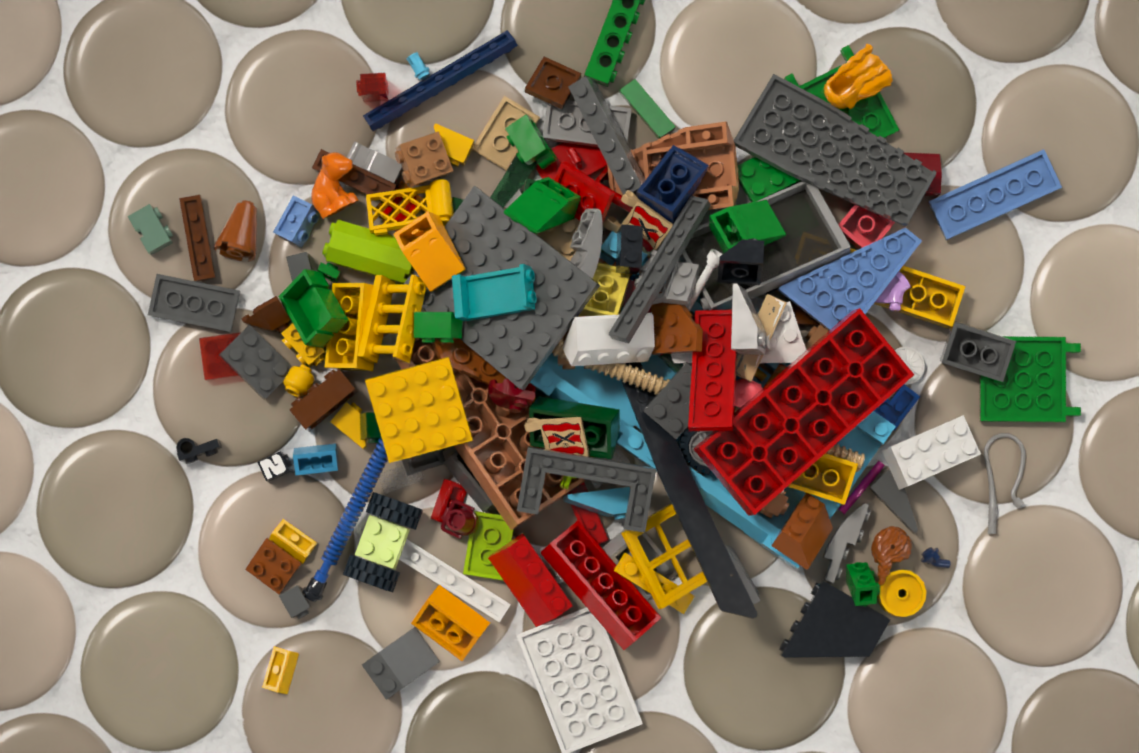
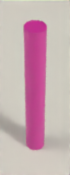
[838,460,885,515]

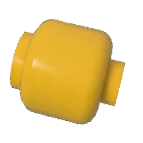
[283,364,315,397]

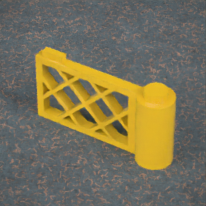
[366,179,454,236]

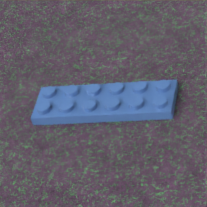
[928,149,1062,240]

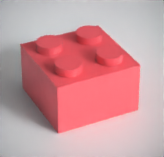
[838,205,895,249]

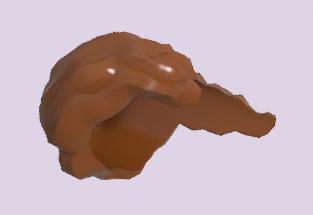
[871,526,912,586]

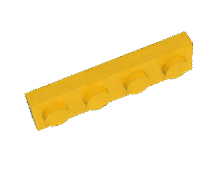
[614,553,695,614]

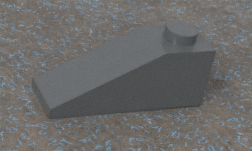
[869,469,918,534]

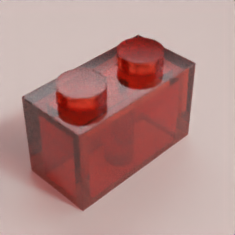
[356,73,389,102]

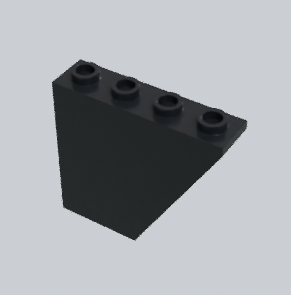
[779,581,891,658]

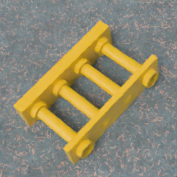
[357,275,427,364]

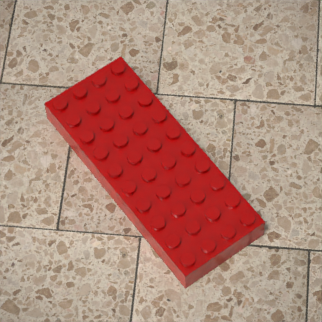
[693,308,914,516]

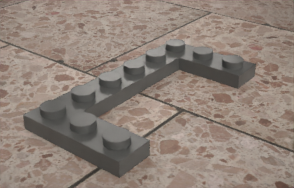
[517,446,656,533]

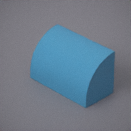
[293,443,338,475]

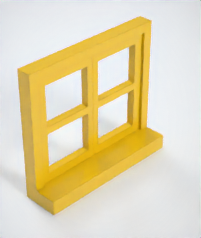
[621,503,707,609]

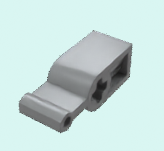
[346,141,403,184]

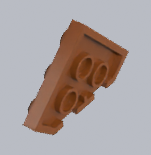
[651,292,703,355]
[432,338,508,385]

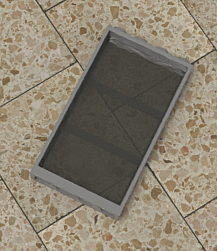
[680,181,851,310]

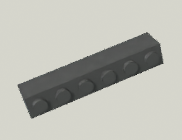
[568,76,645,196]

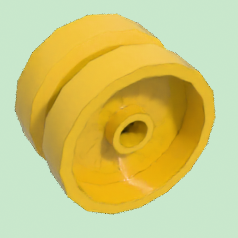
[877,570,926,617]

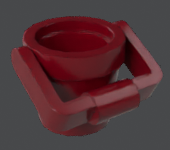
[441,499,479,539]

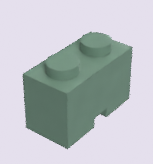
[127,204,173,255]

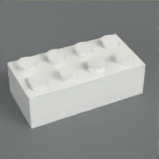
[882,415,981,490]

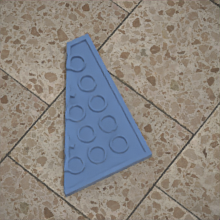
[778,228,922,330]

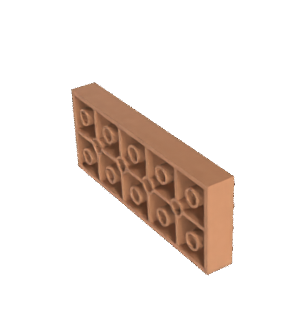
[392,338,585,530]

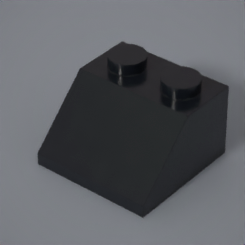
[717,239,764,285]

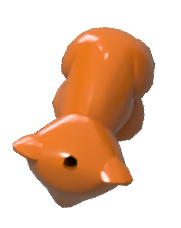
[311,152,359,219]

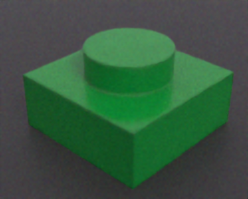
[317,262,340,283]

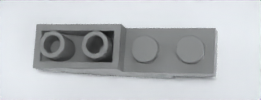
[570,209,603,279]
[823,503,871,583]

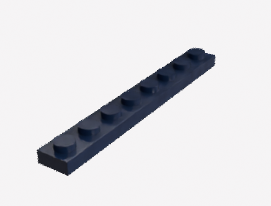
[363,30,518,132]

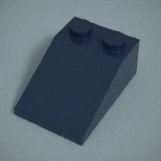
[637,145,709,224]

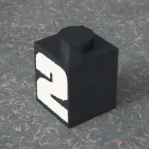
[257,451,292,482]

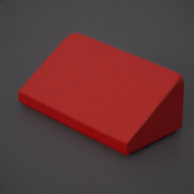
[431,479,467,523]

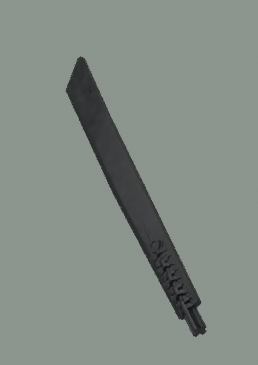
[621,362,757,619]

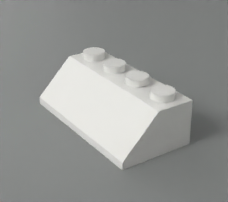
[562,313,655,366]

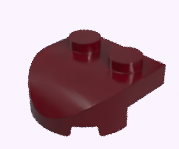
[488,379,535,413]

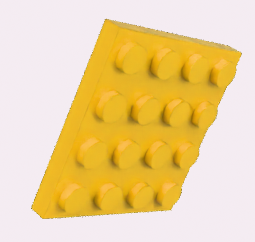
[365,357,473,463]

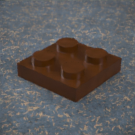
[525,56,582,109]

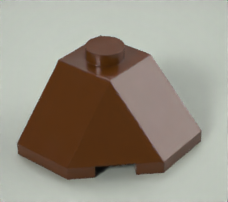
[241,296,292,333]

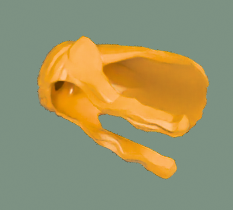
[824,44,893,109]

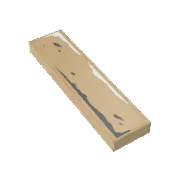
[736,294,787,382]

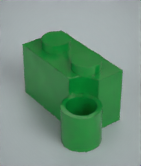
[505,115,557,170]

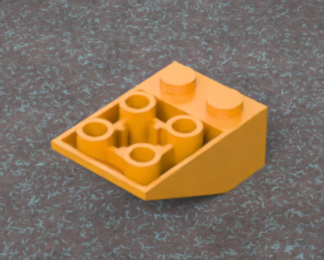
[394,211,466,292]

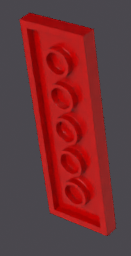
[688,310,737,431]

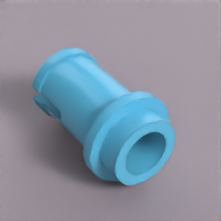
[406,52,430,81]

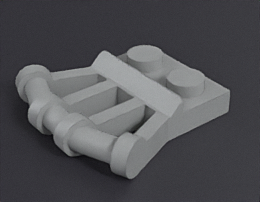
[634,250,701,306]
[725,546,761,605]

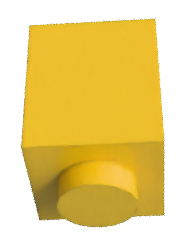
[434,123,475,167]
[330,402,367,450]

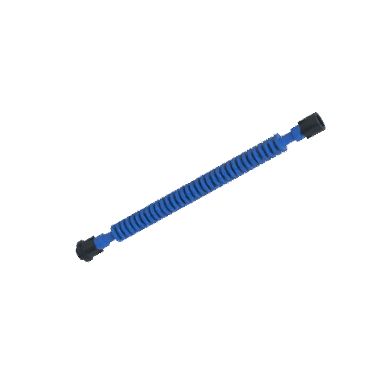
[303,364,417,602]

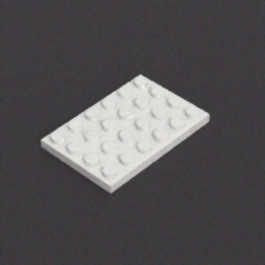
[516,607,643,753]

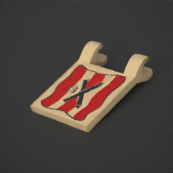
[603,190,673,258]
[524,417,590,457]

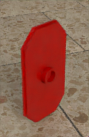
[536,143,607,180]

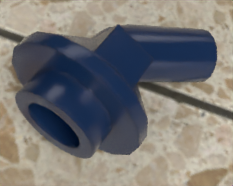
[921,547,951,568]

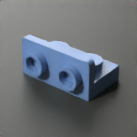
[273,195,320,248]

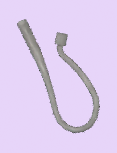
[984,433,1025,534]

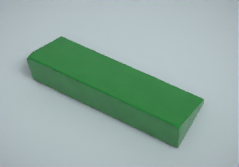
[619,79,676,139]

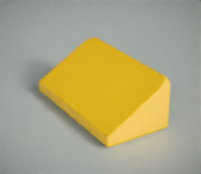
[269,519,318,564]
[262,646,299,694]

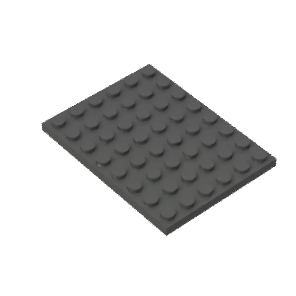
[404,186,600,390]

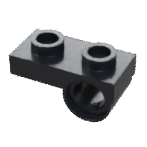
[176,438,222,464]

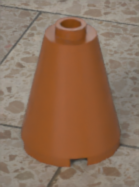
[214,200,257,262]

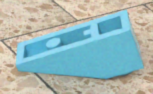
[563,487,630,520]

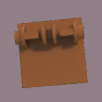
[245,538,301,594]

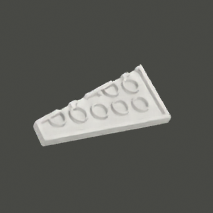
[671,301,806,363]

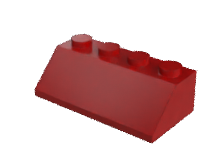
[488,533,573,627]

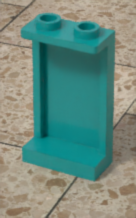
[452,264,537,321]

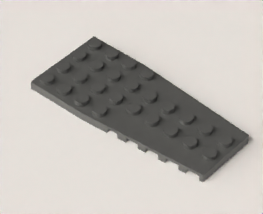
[734,74,936,226]

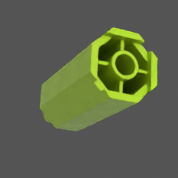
[322,220,414,284]

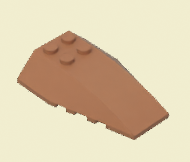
[607,121,739,210]

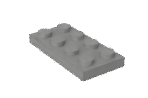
[543,100,632,147]

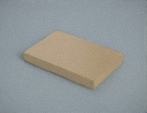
[471,96,540,172]

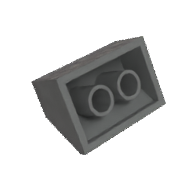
[444,451,494,512]

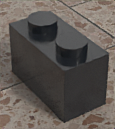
[616,224,643,274]

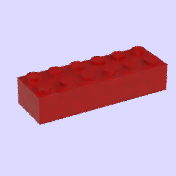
[540,520,661,650]

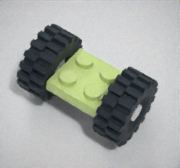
[343,492,423,593]

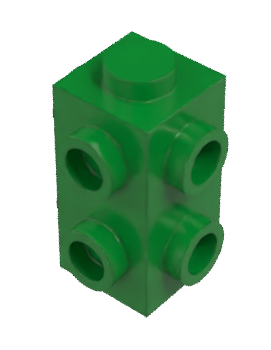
[846,562,880,606]

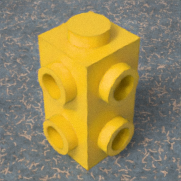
[281,323,326,367]

